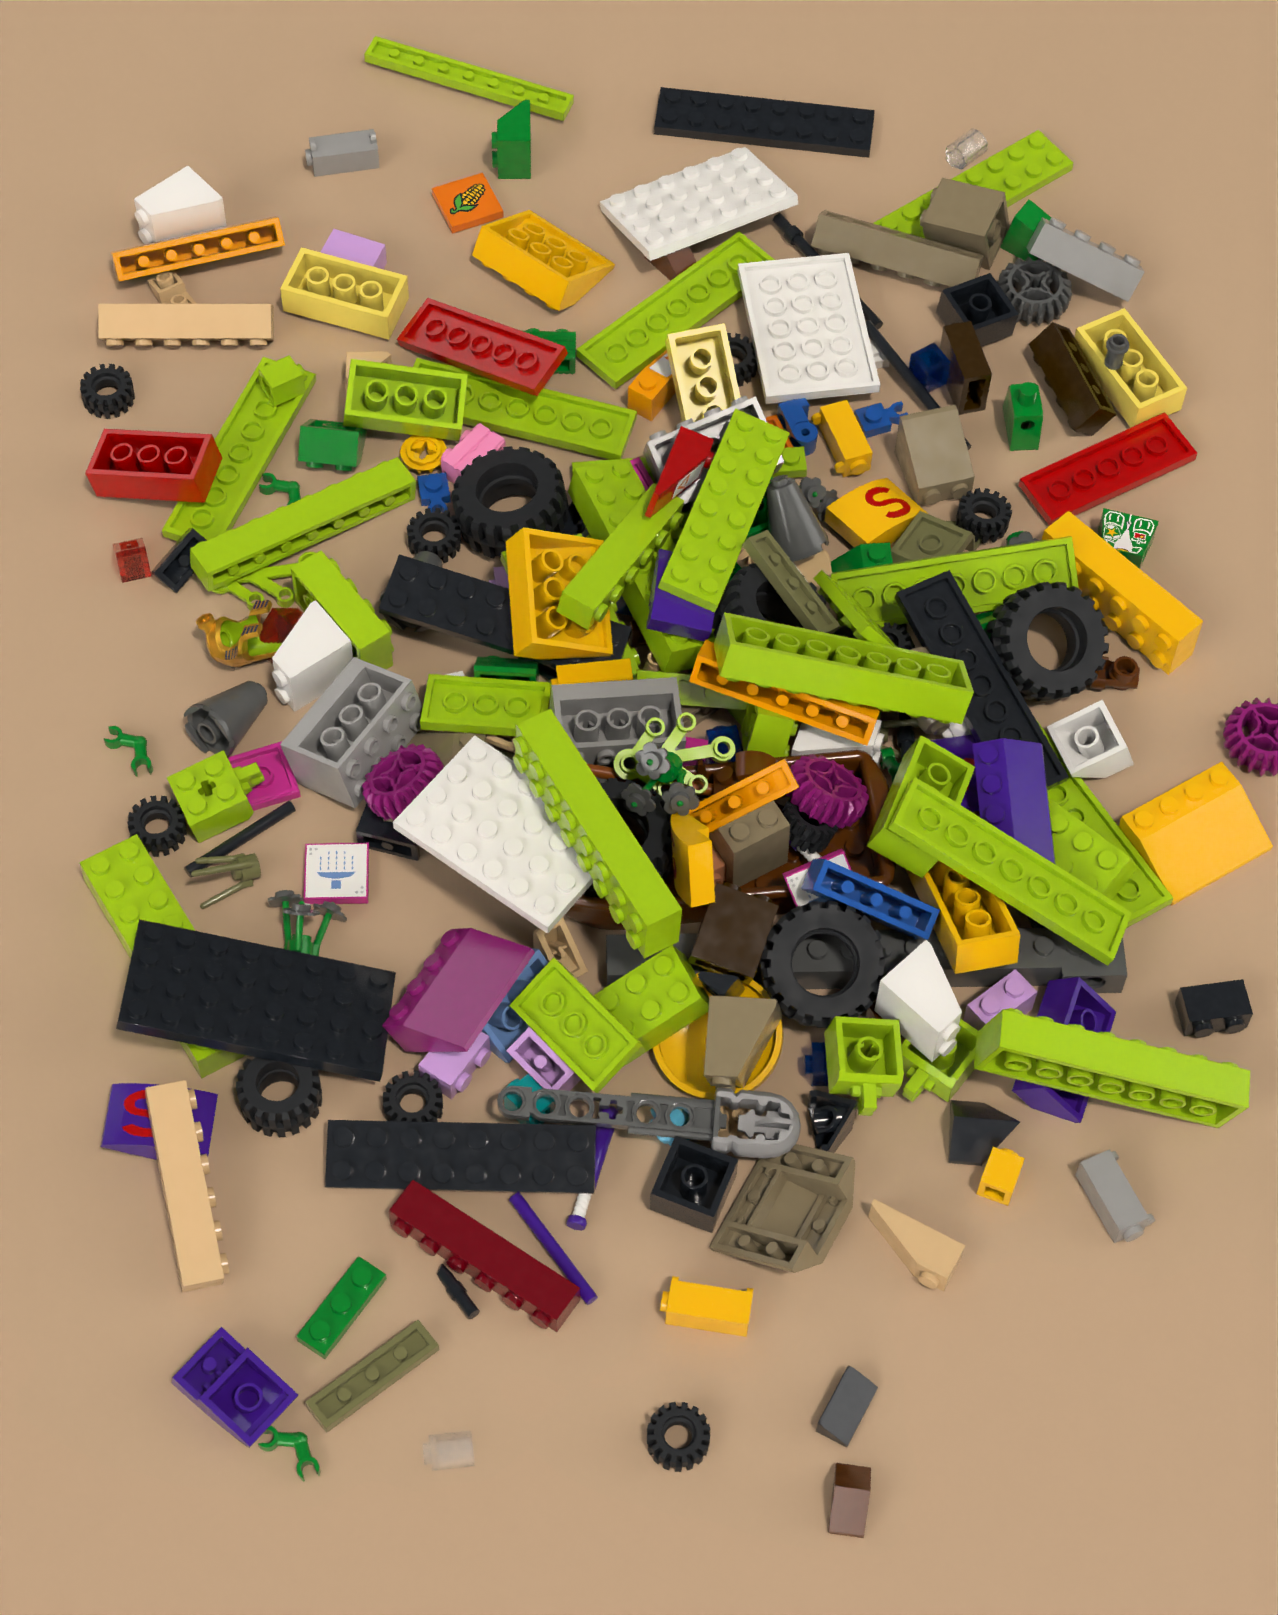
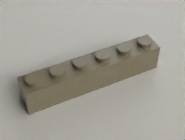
[811,210,984,287]

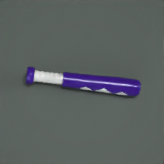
[566,1105,619,1231]

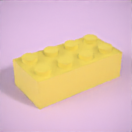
[280,247,409,340]
[1074,308,1187,427]
[665,323,740,422]

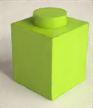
[259,355,307,407]

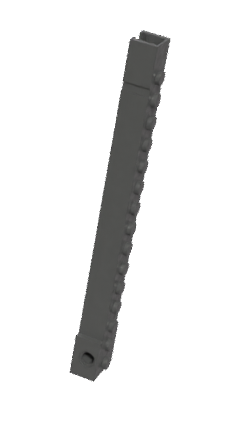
[606,928,1128,993]

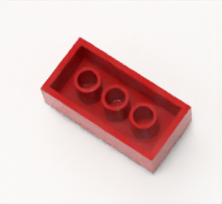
[85,428,222,503]

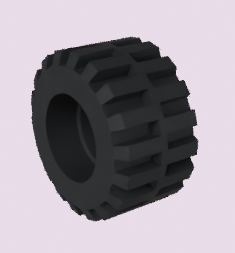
[236,1057,322,1137]

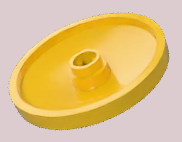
[653,970,784,1100]

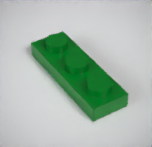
[296,1256,387,1359]

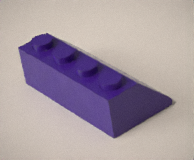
[972,738,1056,865]
[1012,977,1116,1123]

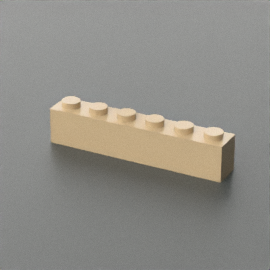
[98,304,274,346]
[145,1080,229,1292]

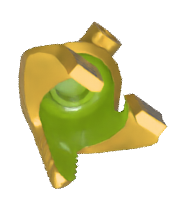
[196,600,282,667]

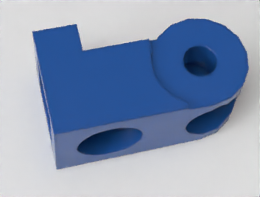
[777,398,818,456]

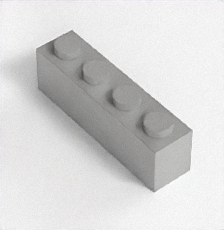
[1026,217,1145,302]

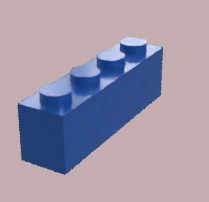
[801,859,940,940]

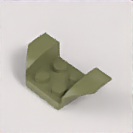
[891,511,982,563]

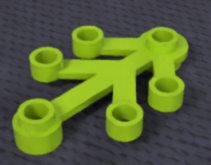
[212,552,316,611]
[613,712,735,797]

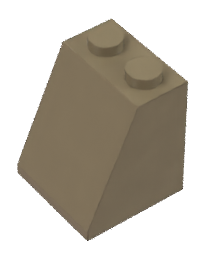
[920,178,1010,270]
[894,404,975,506]
[709,801,790,887]
[704,996,782,1092]

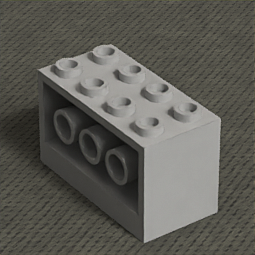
[643,396,784,512]
[280,657,423,808]
[549,677,686,770]

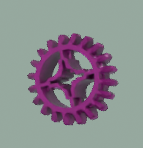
[1223,697,1278,777]
[362,743,444,821]
[786,754,869,829]

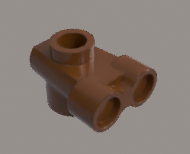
[1090,656,1140,691]

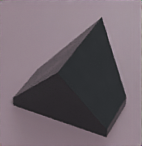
[807,1090,858,1153]
[948,1100,1020,1166]

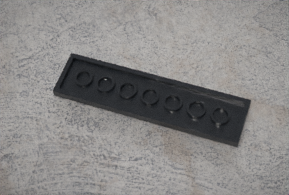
[654,87,875,158]
[379,554,632,668]
[894,570,1069,790]
[325,1120,597,1194]

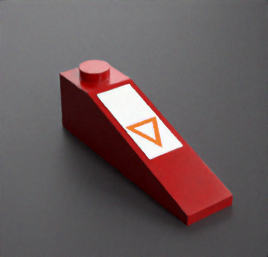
[644,426,715,518]

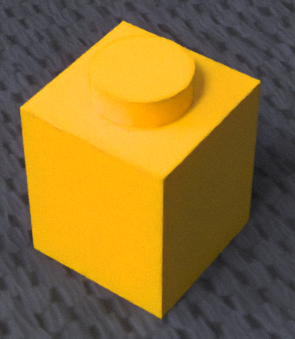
[977,1147,1025,1206]

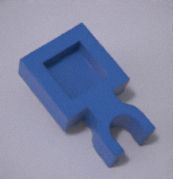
[854,401,908,438]
[417,472,451,513]

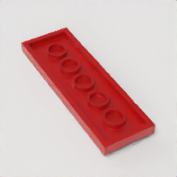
[397,298,568,396]
[1018,412,1197,526]

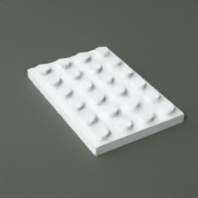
[600,147,798,261]
[738,253,880,404]
[393,735,593,934]

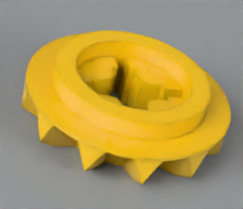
[400,435,447,474]

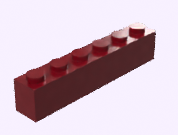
[389,1180,580,1332]

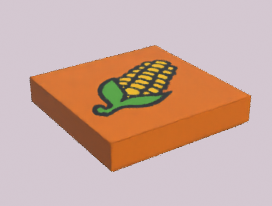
[432,172,504,234]

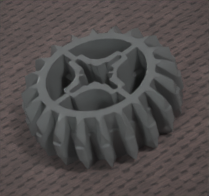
[997,256,1072,326]

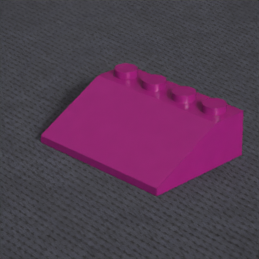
[382,928,535,1052]

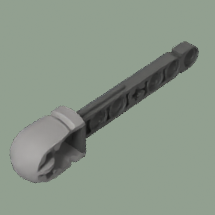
[497,1086,801,1158]

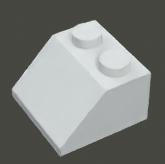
[1047,700,1134,778]

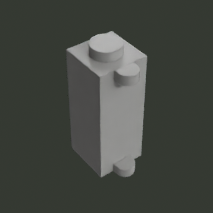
[305,129,379,177]
[1075,1149,1155,1243]

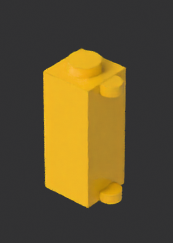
[811,400,873,477]
[551,658,633,685]
[660,1276,754,1337]

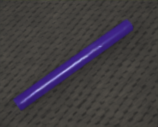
[509,1192,598,1305]

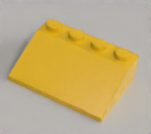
[472,210,615,311]
[505,527,613,660]
[1119,761,1273,906]

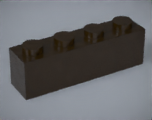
[1029,322,1117,436]

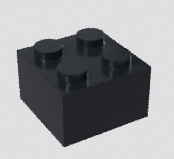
[936,273,1019,347]
[650,1136,738,1233]

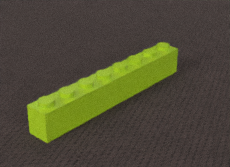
[190,457,416,592]

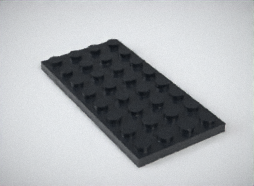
[116,919,396,1082]

